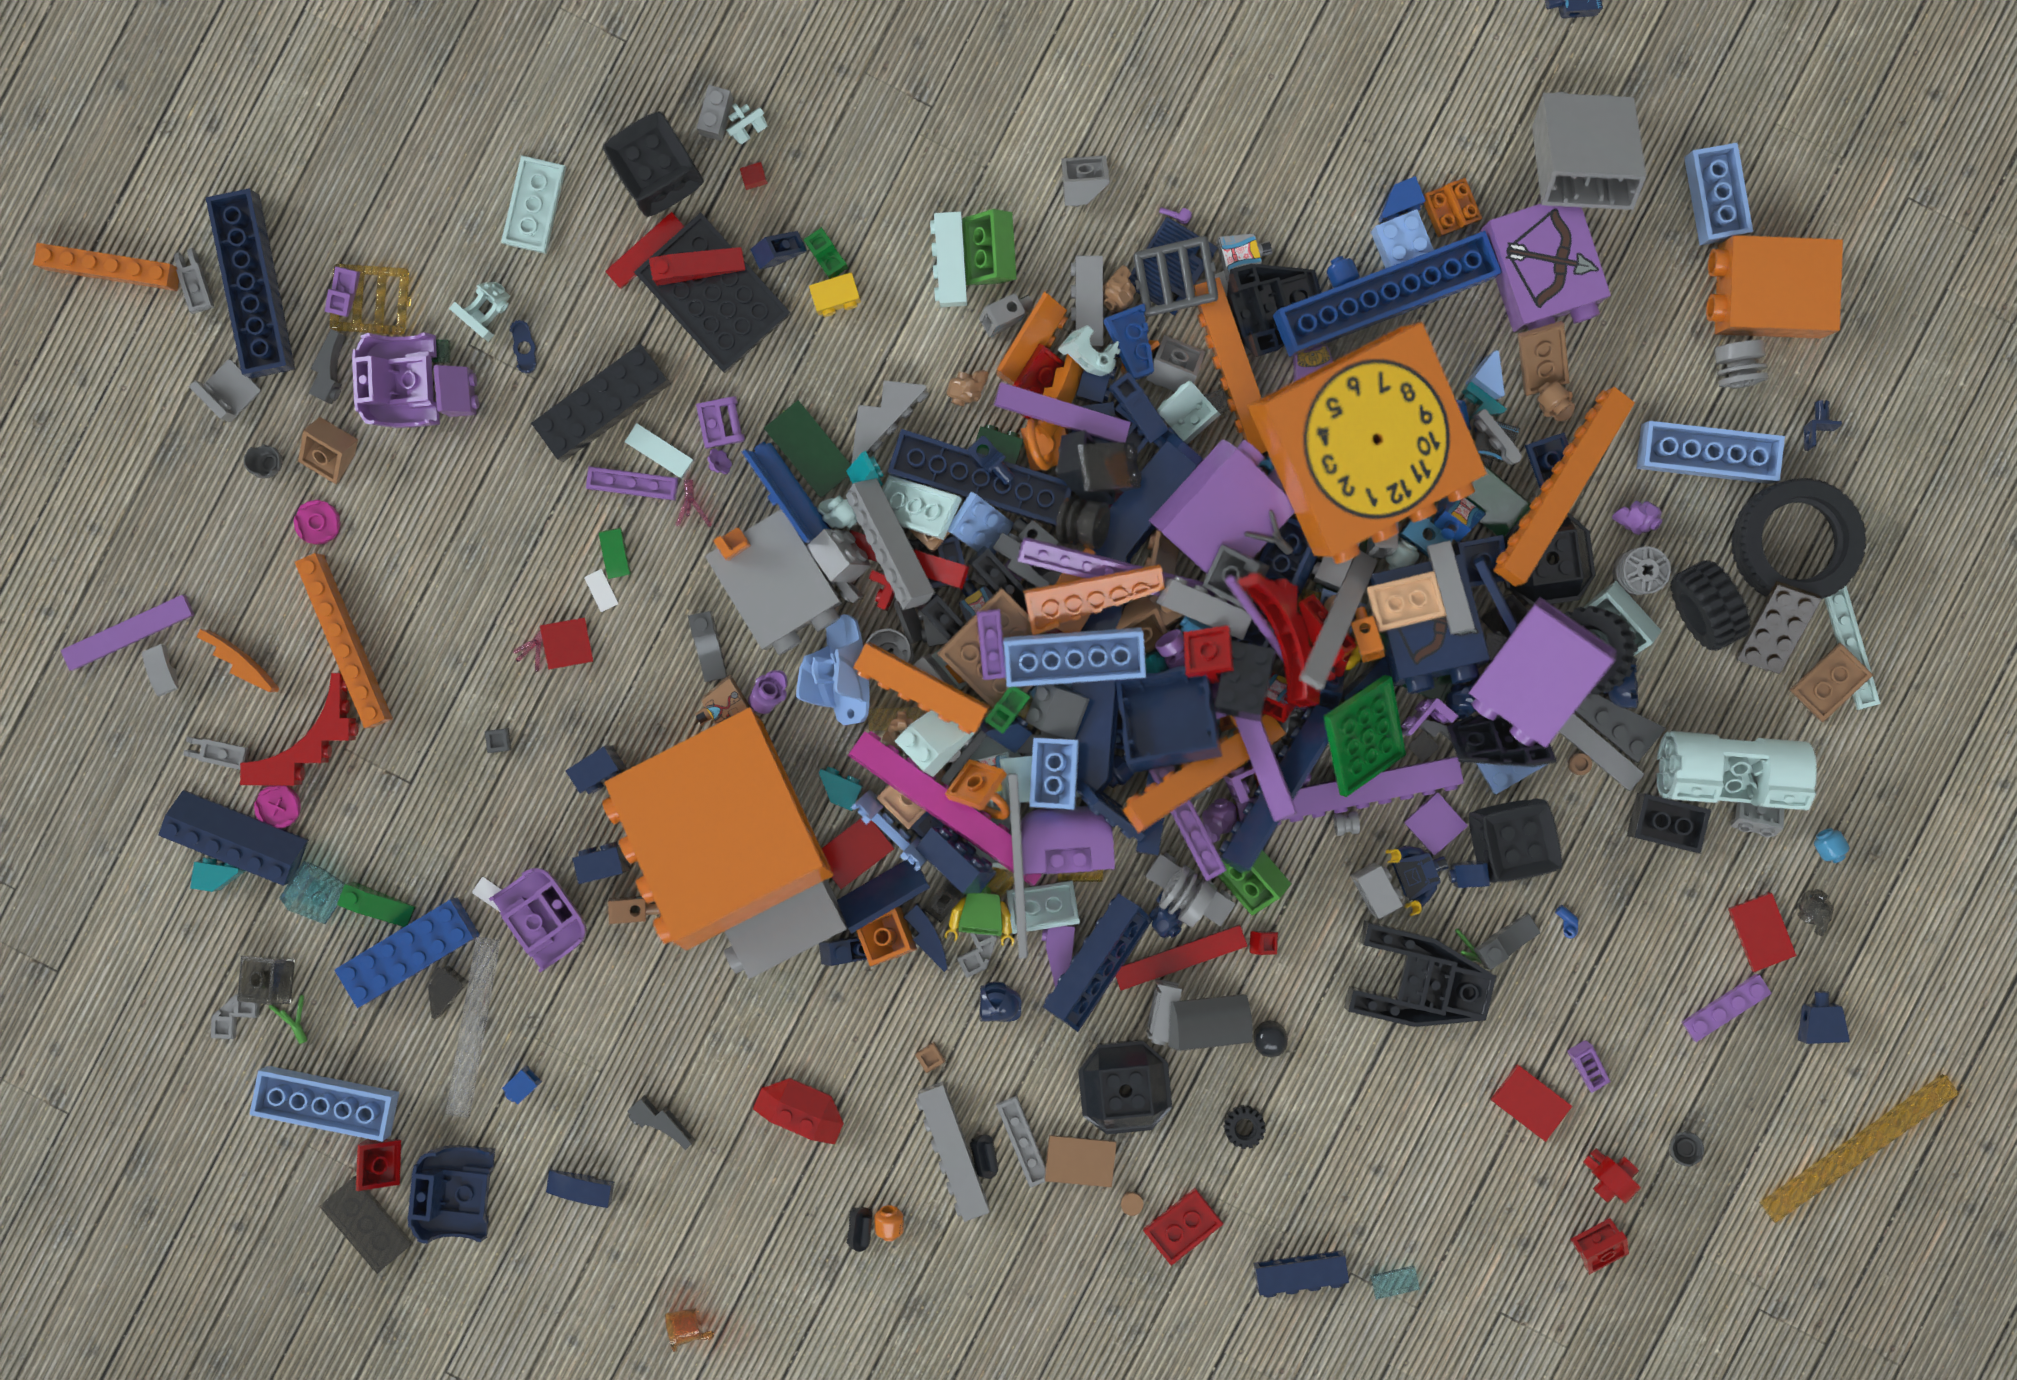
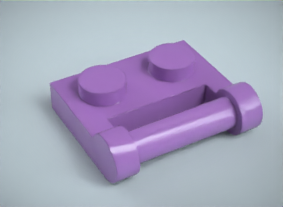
[696,396,745,449]

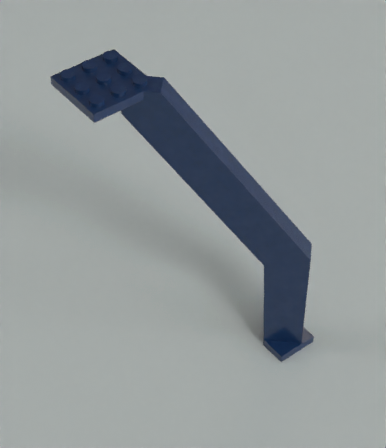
[1067,430,1204,842]

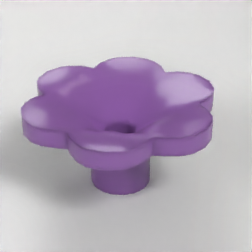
[707,449,732,474]

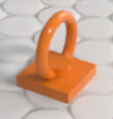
[1020,418,1069,472]
[945,759,1010,820]

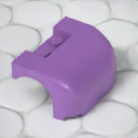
[352,332,440,428]
[1021,806,1115,876]
[489,868,587,972]

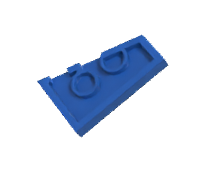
[1103,303,1154,380]

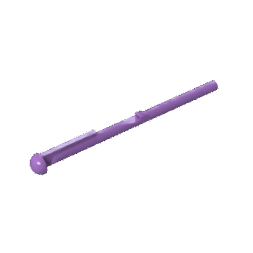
[1226,576,1284,663]

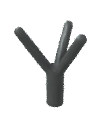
[1244,510,1293,555]

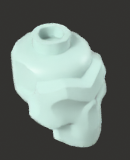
[818,495,857,529]

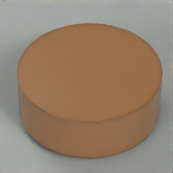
[1568,753,1592,775]
[1121,1192,1143,1216]

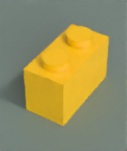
[809,272,861,317]

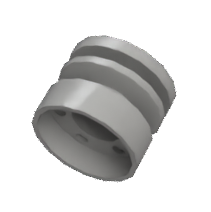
[1714,340,1769,388]
[1612,546,1671,596]
[865,629,914,664]
[1158,866,1217,928]

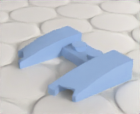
[851,790,927,871]

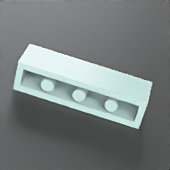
[930,212,967,307]

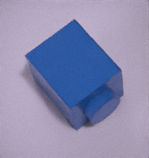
[502,1066,542,1105]

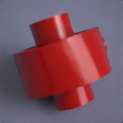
[1583,1148,1641,1204]

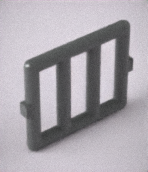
[1133,236,1219,317]

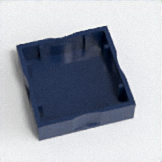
[1115,666,1222,773]

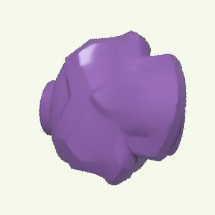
[1612,501,1662,535]
[748,670,787,714]
[1202,798,1237,843]

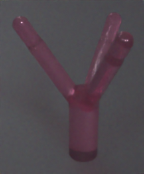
[676,479,712,527]
[513,624,545,672]

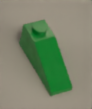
[337,882,416,927]

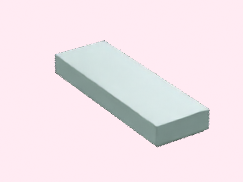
[625,423,694,479]

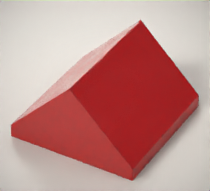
[356,1139,401,1191]

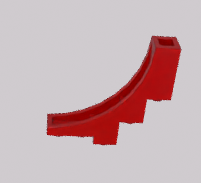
[1238,573,1320,708]
[240,673,359,786]

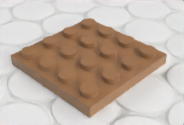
[937,588,1047,708]

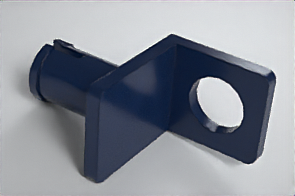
[1804,400,1842,451]
[967,435,1015,485]

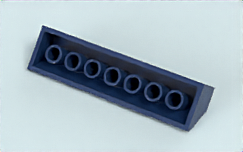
[1218,705,1332,873]

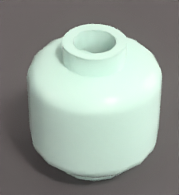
[1385,539,1419,570]

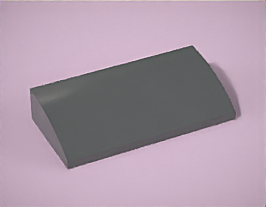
[1168,994,1253,1051]

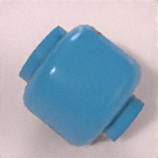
[1814,828,1850,863]

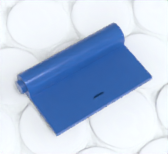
[742,441,831,543]

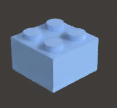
[1371,209,1434,269]

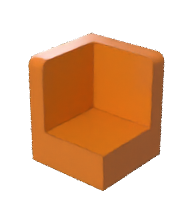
[713,527,751,561]

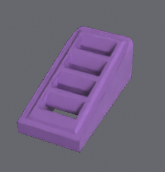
[1567,1040,1611,1093]

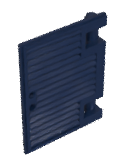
[1129,217,1218,316]

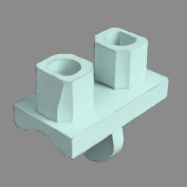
[726,103,768,144]

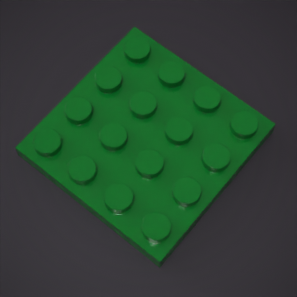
[1324,675,1406,797]

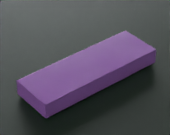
[976,609,1006,680]

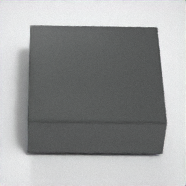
[485,728,511,753]

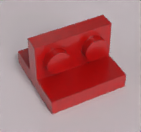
[869,570,895,612]
[1184,625,1233,684]
[1571,1218,1629,1275]

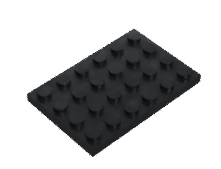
[634,212,791,374]

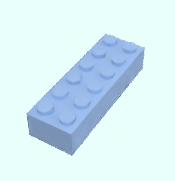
[1636,421,1785,484]
[1004,628,1146,687]
[249,1066,399,1142]

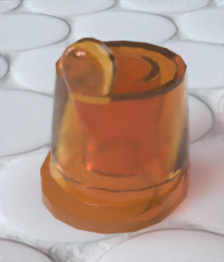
[665,1308,714,1352]

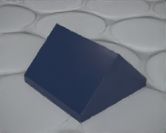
[1525,432,1568,488]

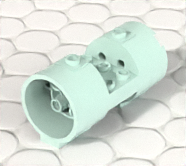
[1656,731,1817,810]

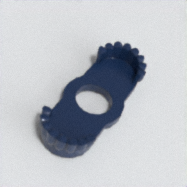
[509,320,537,374]

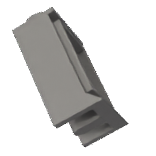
[1146,979,1182,1045]

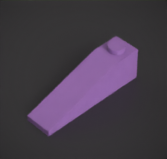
[1042,925,1075,987]

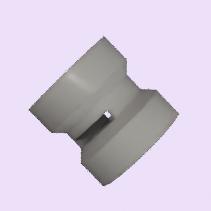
[1333,811,1360,836]

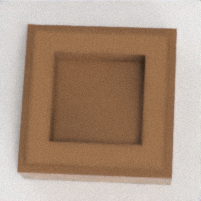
[915,1042,946,1073]

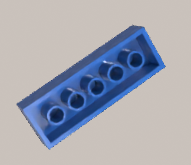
[334,897,480,1008]

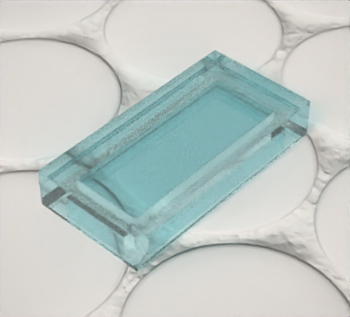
[1370,1265,1420,1299]

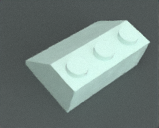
[1583,581,1662,656]

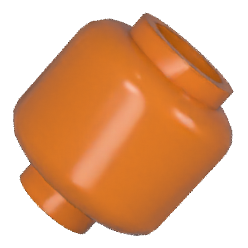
[874,1205,904,1241]

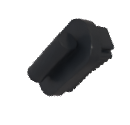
[970,1135,998,1179]
[846,1207,873,1252]

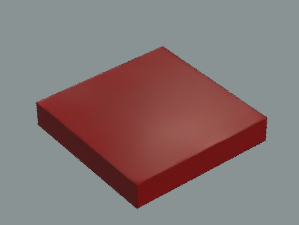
[539,617,593,670]

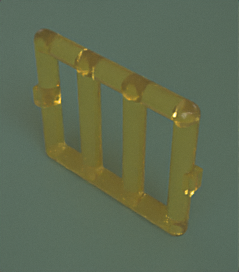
[329,264,411,335]

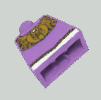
[1293,345,1333,381]

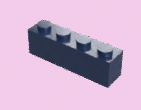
[1253,1250,1349,1298]

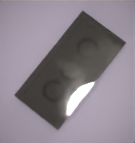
[319,1175,413,1274]

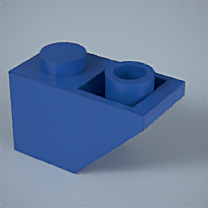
[1378,176,1426,223]

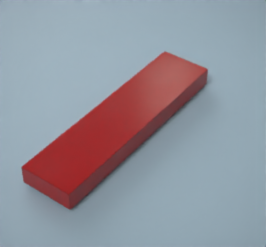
[605,212,685,289]

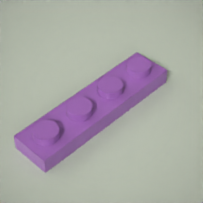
[1681,974,1772,1042]

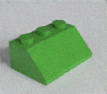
[962,209,1017,286]
[1217,850,1292,916]

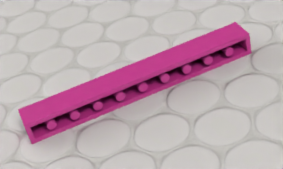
[847,731,1042,886]

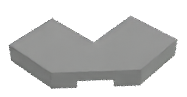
[957,933,997,978]
[211,993,260,1039]

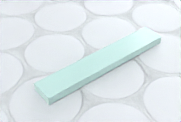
[1824,586,1881,710]

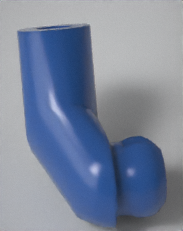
[1555,905,1578,939]

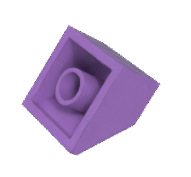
[434,365,479,417]

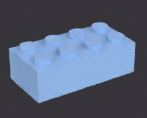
[1684,142,1753,245]

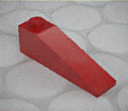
[649,247,746,286]

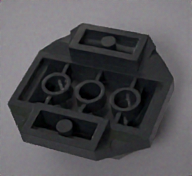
[1504,513,1596,607]
[1078,1039,1172,1135]

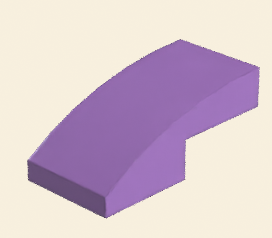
[325,266,360,317]

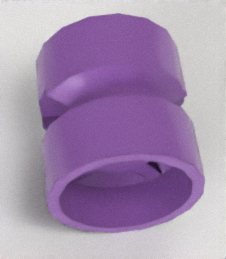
[1155,629,1185,669]

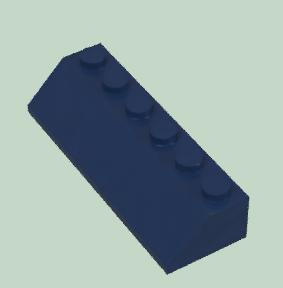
[158,790,309,886]
[1043,893,1152,1032]

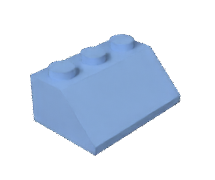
[1029,738,1079,809]

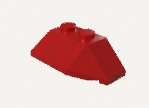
[753,1078,844,1144]

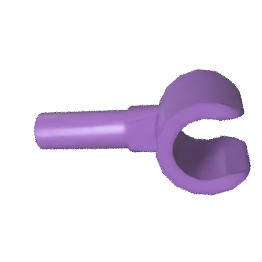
[1159,207,1192,225]

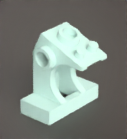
[449,282,510,342]
[1058,325,1120,376]

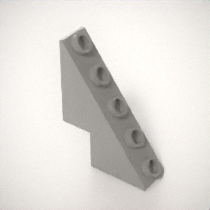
[852,381,929,463]

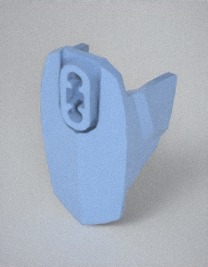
[796,614,870,725]

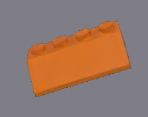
[997,292,1068,386]

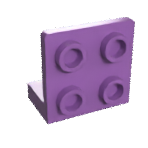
[1401,698,1458,736]
[1224,760,1256,804]

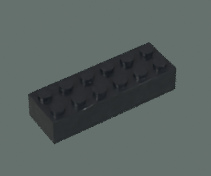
[531,343,671,462]

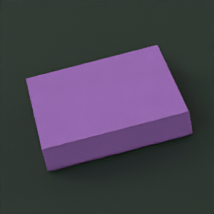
[1404,792,1468,856]

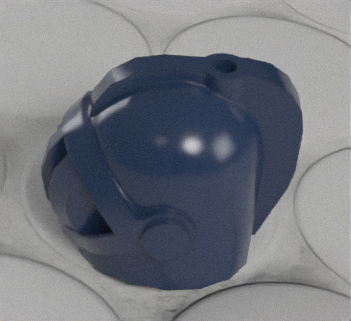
[979,981,1021,1022]

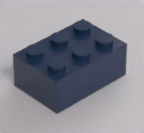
[916,827,997,893]

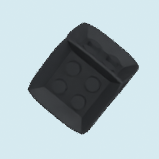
[602,111,704,217]
[1469,798,1562,883]

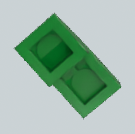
[803,227,849,279]
[599,528,631,579]
[984,687,1030,734]

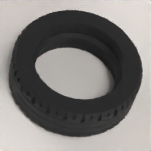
[1731,478,1867,599]

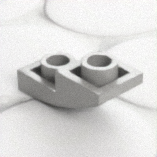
[142,644,179,697]

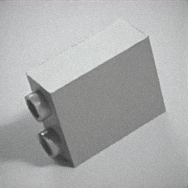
[1532,92,1646,210]
[705,509,843,656]
[724,879,848,979]

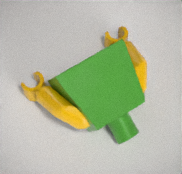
[945,882,1014,946]

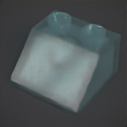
[279,861,346,924]

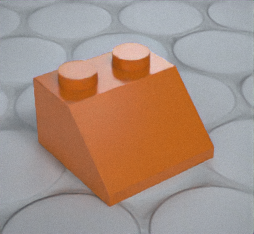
[857,907,917,967]

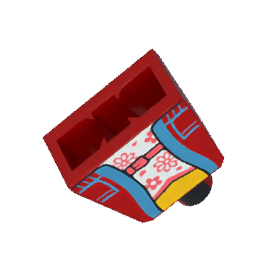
[1263,673,1296,723]

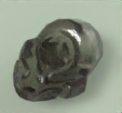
[1797,889,1834,936]

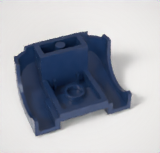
[408,1145,495,1244]

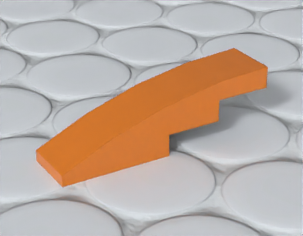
[1037,354,1084,438]
[196,629,279,692]

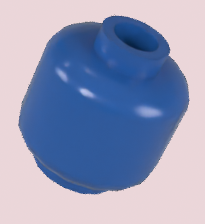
[1326,256,1360,288]

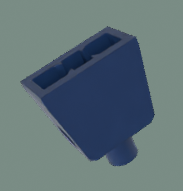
[1798,991,1850,1044]

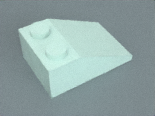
[895,710,980,777]

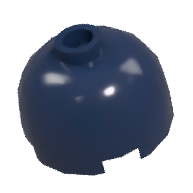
[1604,664,1638,708]

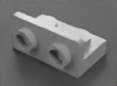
[1731,802,1784,837]

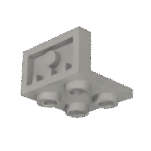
[189,359,261,422]

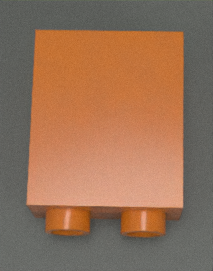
[1706,235,1843,339]

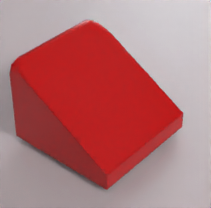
[740,162,768,190]
[1249,931,1278,955]

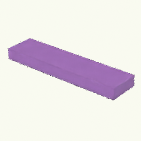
[586,466,679,501]

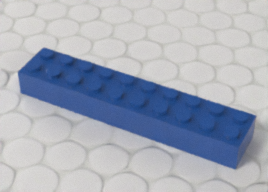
[1273,231,1502,358]

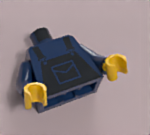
[1385,845,1449,916]

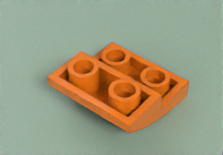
[1423,178,1482,238]

